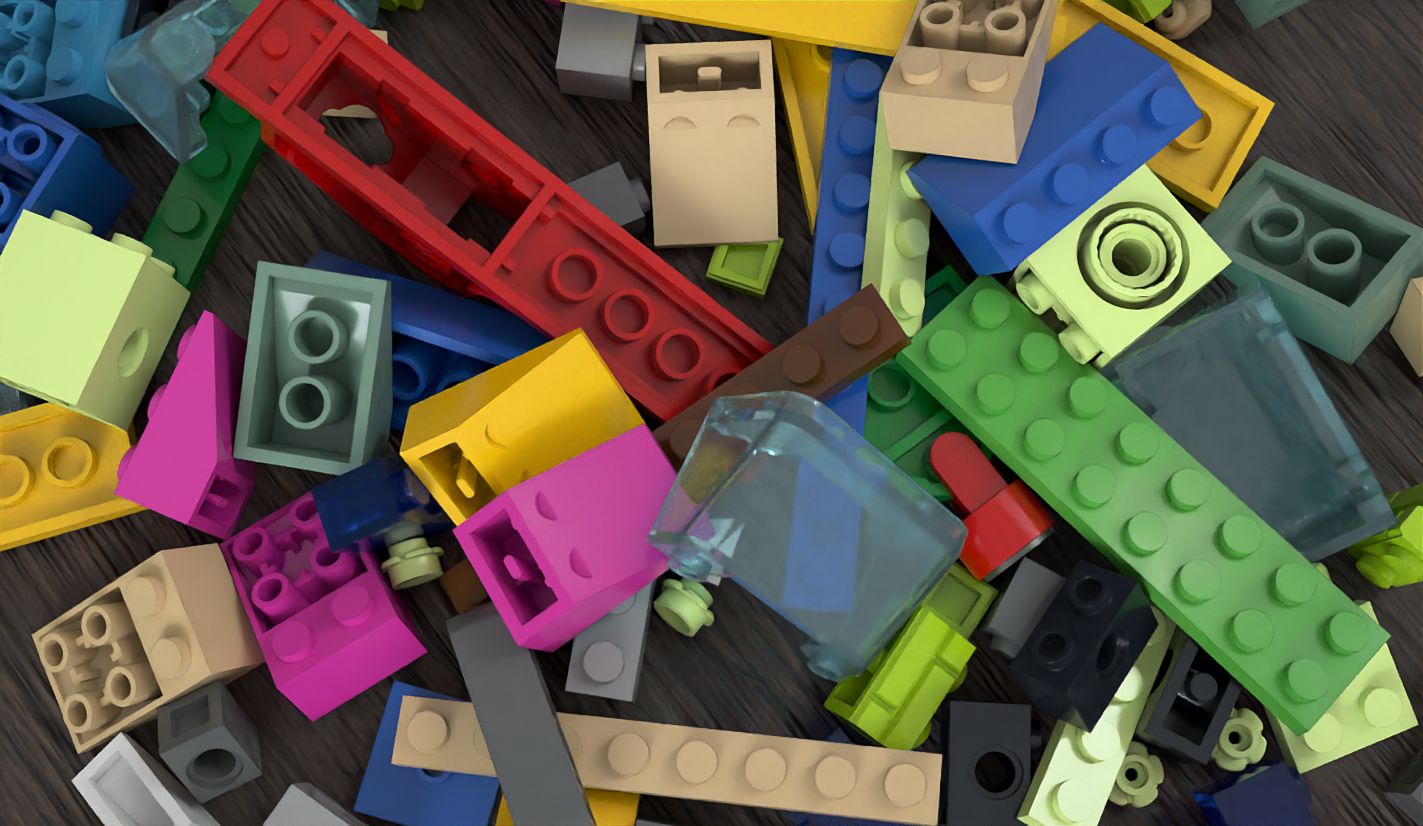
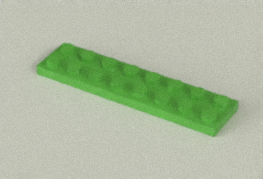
[895,274,1391,736]

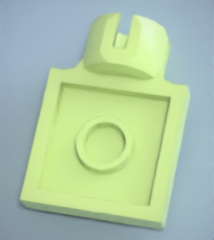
[1263,562,1419,774]

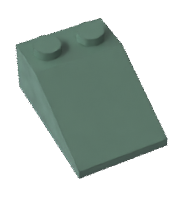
[1200,156,1423,365]
[233,261,393,479]

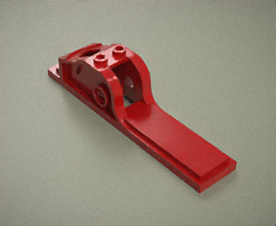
[203,0,775,483]

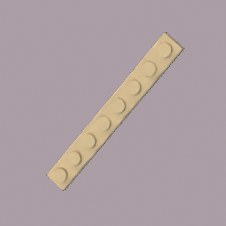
[391,695,942,826]

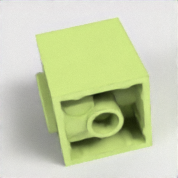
[1005,163,1232,372]
[0,209,191,432]

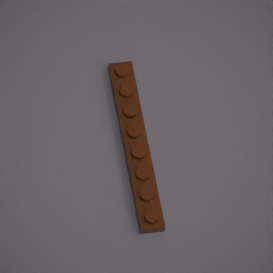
[440,283,912,614]

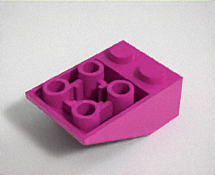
[113,310,256,540]
[452,424,716,653]
[219,479,428,722]

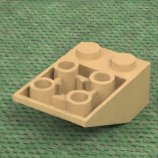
[880,0,1059,164]
[645,40,779,249]
[32,543,266,754]

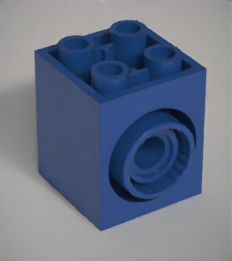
[0,93,136,254]

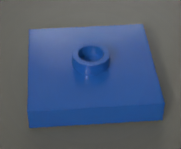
[353,680,501,826]

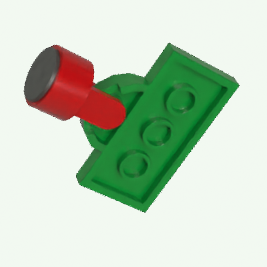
[769,264,1056,583]

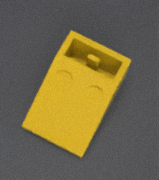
[399,327,646,526]

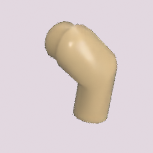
[1153,0,1212,40]

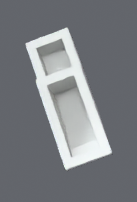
[72,732,221,826]

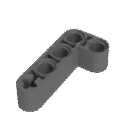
[446,601,597,826]

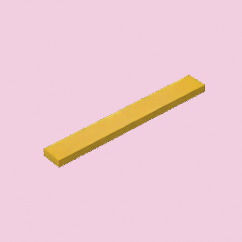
[559,0,1068,62]

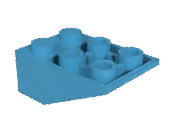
[0,0,147,129]

